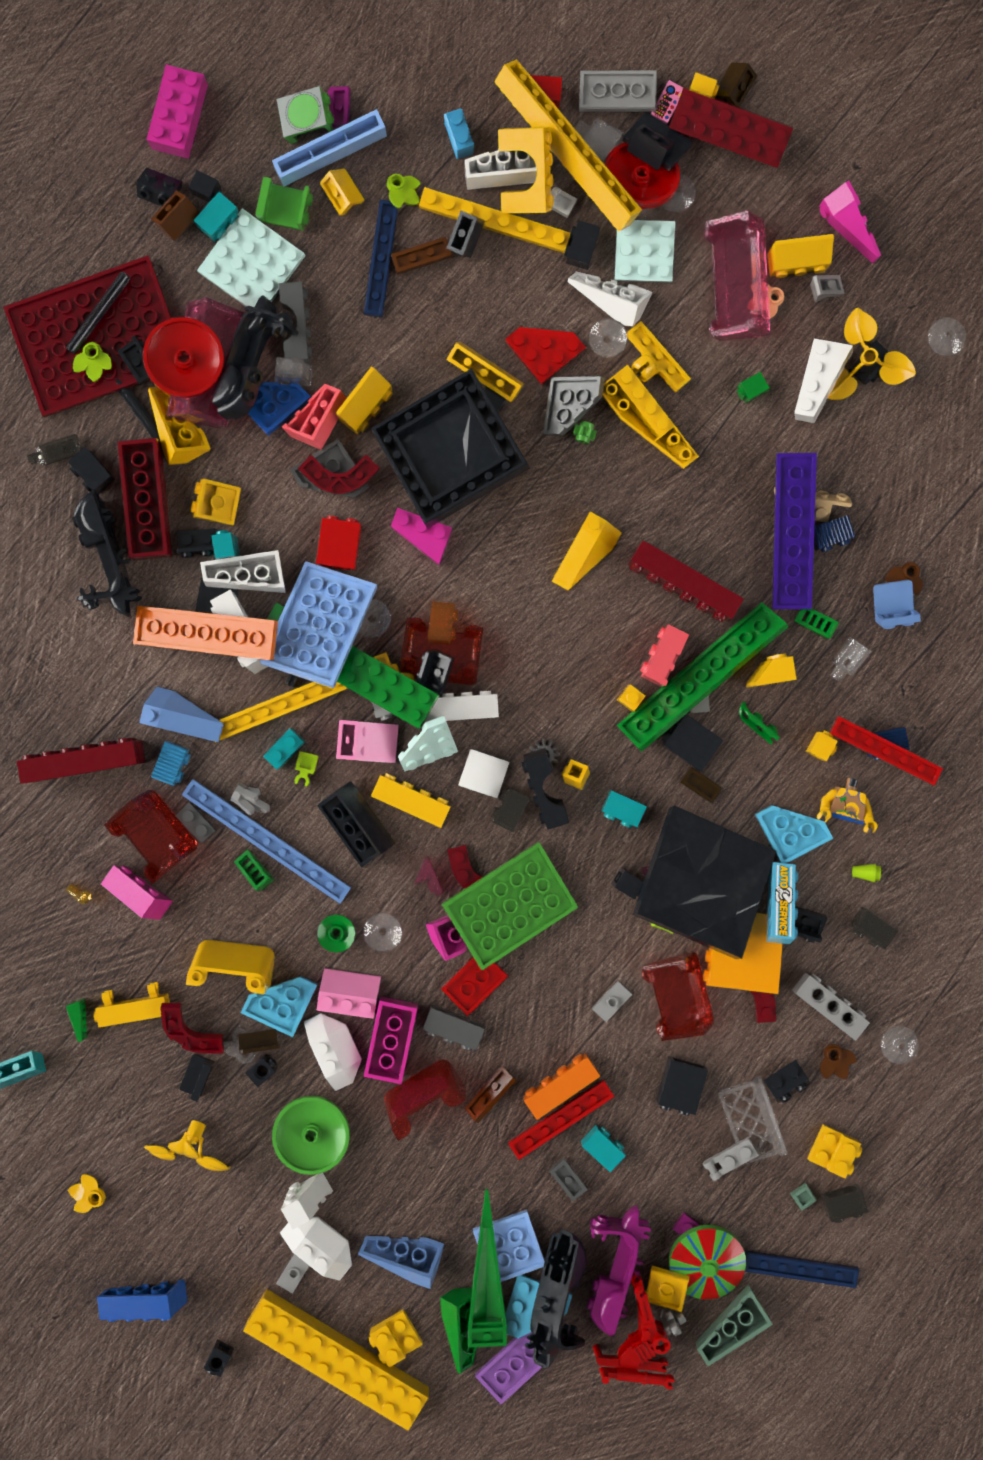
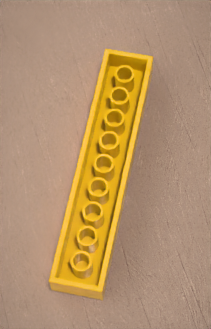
[243,1289,429,1431]

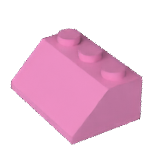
[316,968,381,1019]

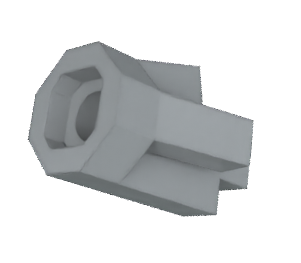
[230,783,270,815]
[660,1307,686,1336]

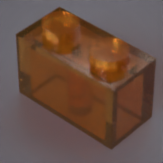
[428,601,458,645]

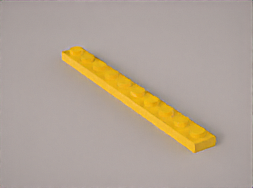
[219,652,391,741]

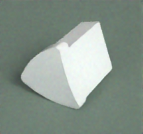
[551,187,577,218]

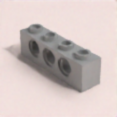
[792,972,870,1041]

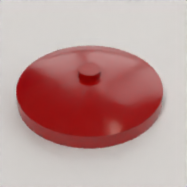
[605,143,680,209]
[143,317,224,398]

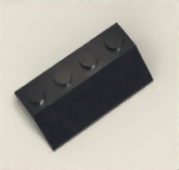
[317,781,396,867]

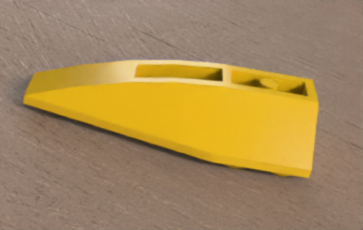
[602,365,699,469]

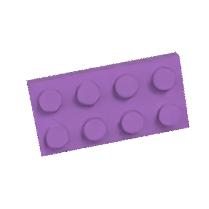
[475,1332,542,1404]

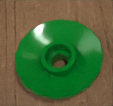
[317,914,355,953]

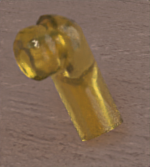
[65,883,91,905]

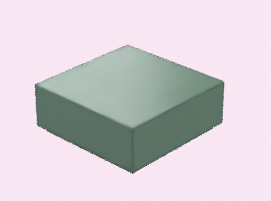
[790,1183,817,1211]

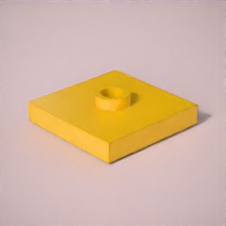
[646,1266,690,1312]

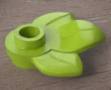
[386,174,420,208]
[73,342,112,382]

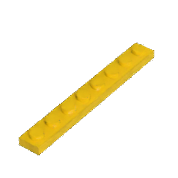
[419,187,571,253]

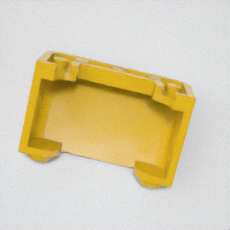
[186,940,275,994]

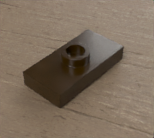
[680,766,723,804]

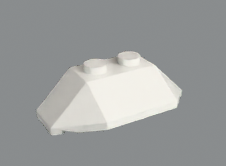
[304,1013,362,1091]
[280,1217,352,1281]

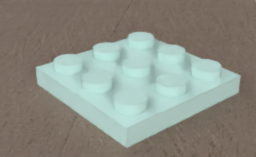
[614,220,675,282]

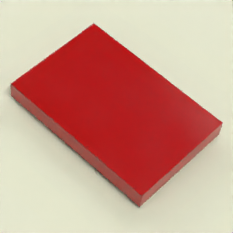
[441,957,508,1017]

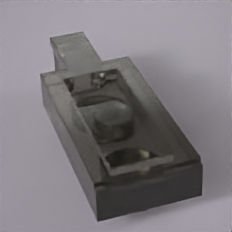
[27,434,82,465]

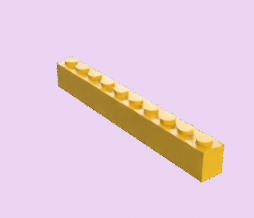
[495,59,642,231]

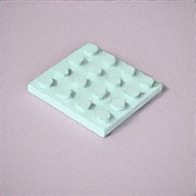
[197,208,305,307]

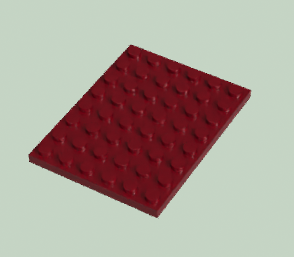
[3,255,172,418]

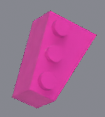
[391,508,452,567]

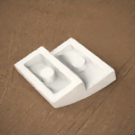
[458,749,509,798]

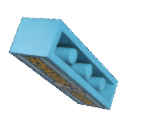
[767,862,798,944]

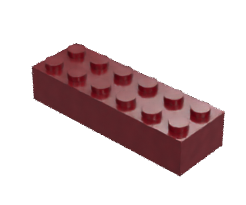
[669,87,793,168]
[117,438,173,561]
[627,540,744,623]
[16,737,146,784]

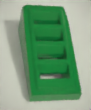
[793,609,839,640]
[234,849,275,892]
[66,998,87,1042]

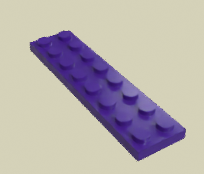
[772,453,817,609]

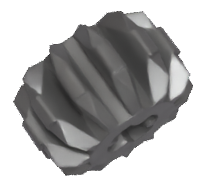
[529,738,560,769]

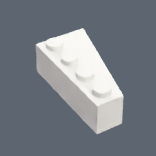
[465,148,537,190]
[794,339,853,423]
[210,590,268,674]
[425,691,499,722]

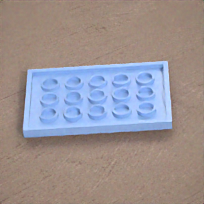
[260,561,377,688]

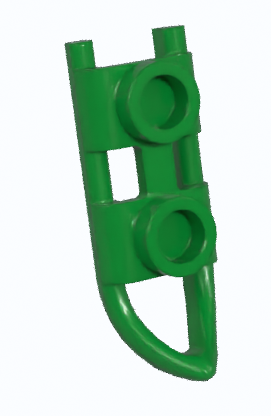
[739,701,780,745]

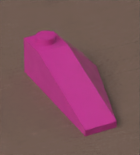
[819,181,881,264]
[425,915,468,961]

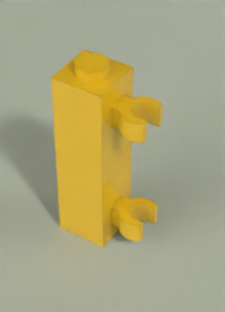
[94,982,170,1028]

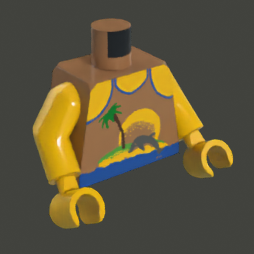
[817,778,878,833]

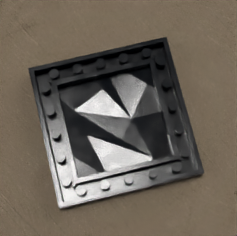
[371,368,530,528]
[632,805,776,959]

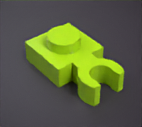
[295,751,319,787]

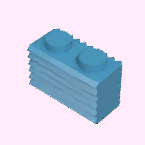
[444,108,474,159]
[151,741,191,786]

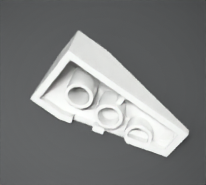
[568,272,652,327]

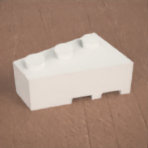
[281,1173,333,1230]

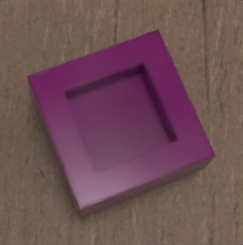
[673,1212,700,1235]

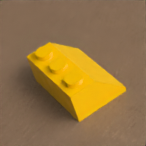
[767,234,834,278]
[336,366,393,435]
[746,653,797,687]

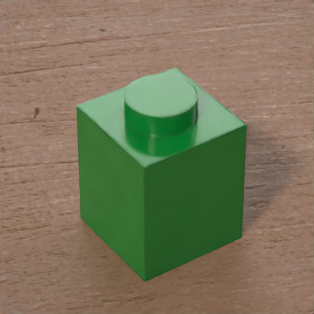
[737,372,770,404]

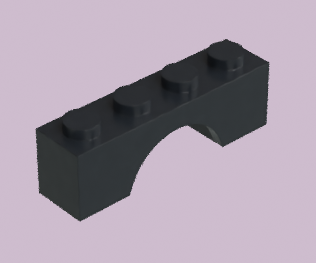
[521,748,569,830]

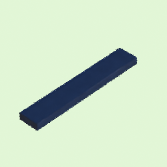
[363,199,399,318]
[745,1250,859,1288]

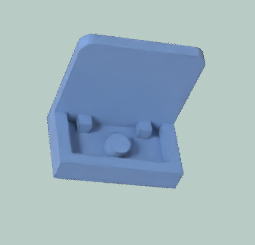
[873,580,921,629]

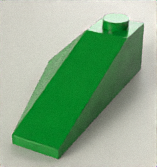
[440,1287,477,1374]

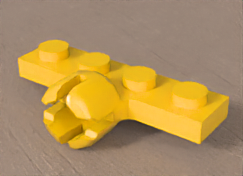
[626,321,691,393]

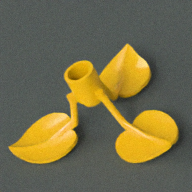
[827,308,916,400]
[144,1120,231,1171]

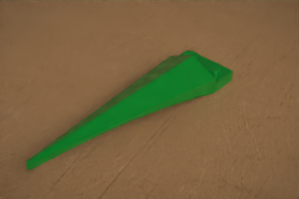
[467,1187,507,1348]

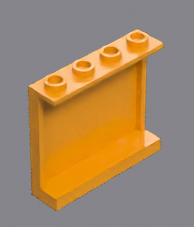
[703,913,783,994]

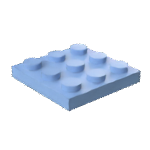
[473,1209,545,1282]

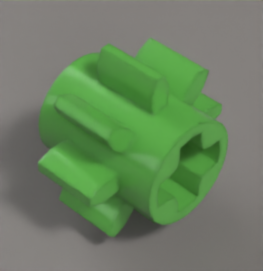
[572,421,597,445]

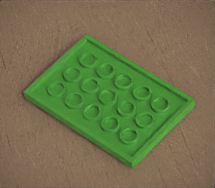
[441,842,578,970]

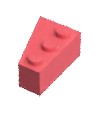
[282,384,347,450]
[640,624,689,687]

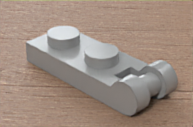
[702,1136,759,1181]

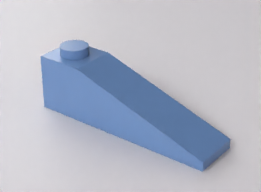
[139,687,224,742]
[358,1236,444,1289]

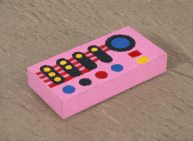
[651,80,683,125]

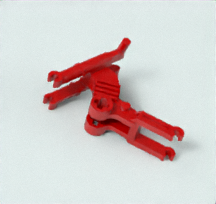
[592,1272,675,1390]

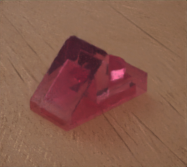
[414,856,444,896]

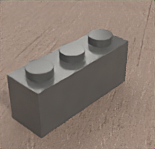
[423,1004,485,1051]

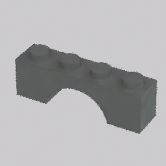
[279,282,313,366]

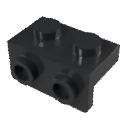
[136,167,182,206]
[117,336,150,385]
[416,648,455,694]
[795,906,827,943]
[764,1060,810,1103]

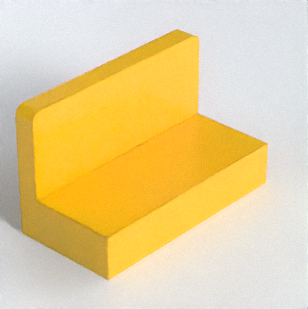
[320,169,365,215]

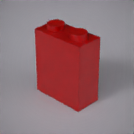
[316,515,362,571]

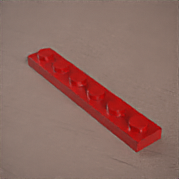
[829,716,943,786]
[508,1079,615,1160]

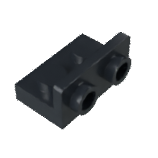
[849,340,893,385]
[176,528,217,558]

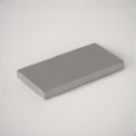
[579,70,657,112]

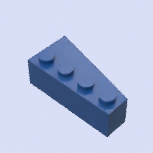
[97,1279,187,1322]

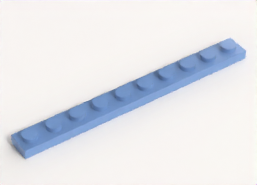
[182,779,351,903]

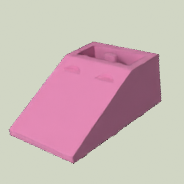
[336,720,399,763]

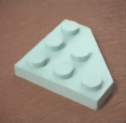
[398,716,458,772]

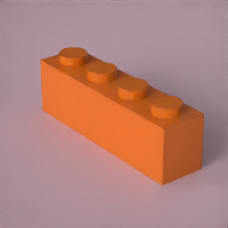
[523,1053,601,1120]

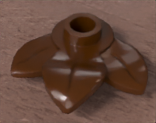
[885,562,923,595]
[820,1044,857,1079]

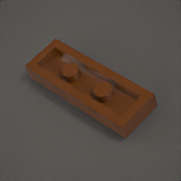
[391,237,452,275]
[464,1066,516,1123]

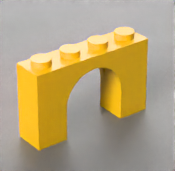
[498,127,554,213]

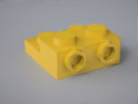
[191,478,241,526]
[807,1124,862,1179]
[369,1309,423,1367]

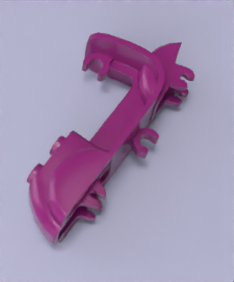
[587,1205,651,1336]

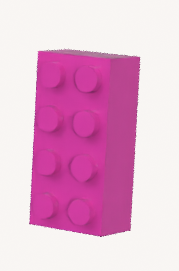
[147,65,208,159]
[364,996,418,1084]

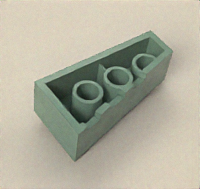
[695,1284,773,1366]

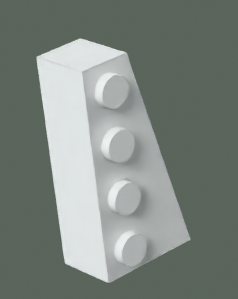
[200,550,286,593]

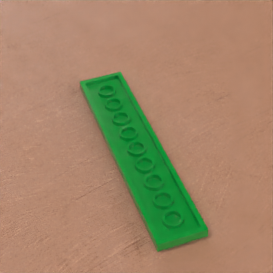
[617,602,788,752]
[267,603,440,729]

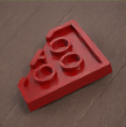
[505,327,586,385]

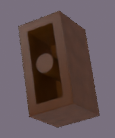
[151,190,200,241]

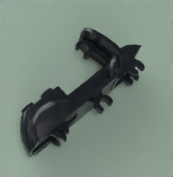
[213,295,299,420]
[72,490,142,617]
[525,1230,586,1369]

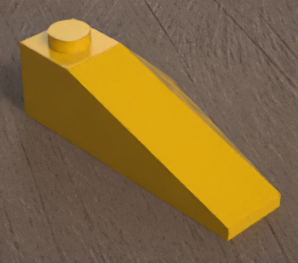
[148,387,211,465]
[552,512,622,590]

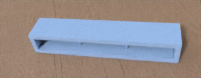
[272,109,387,186]

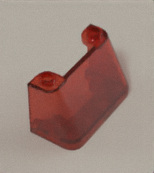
[400,618,484,685]
[104,790,198,885]
[641,952,714,1041]
[384,1059,466,1141]

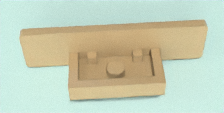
[774,487,852,522]

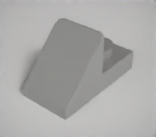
[810,275,845,302]

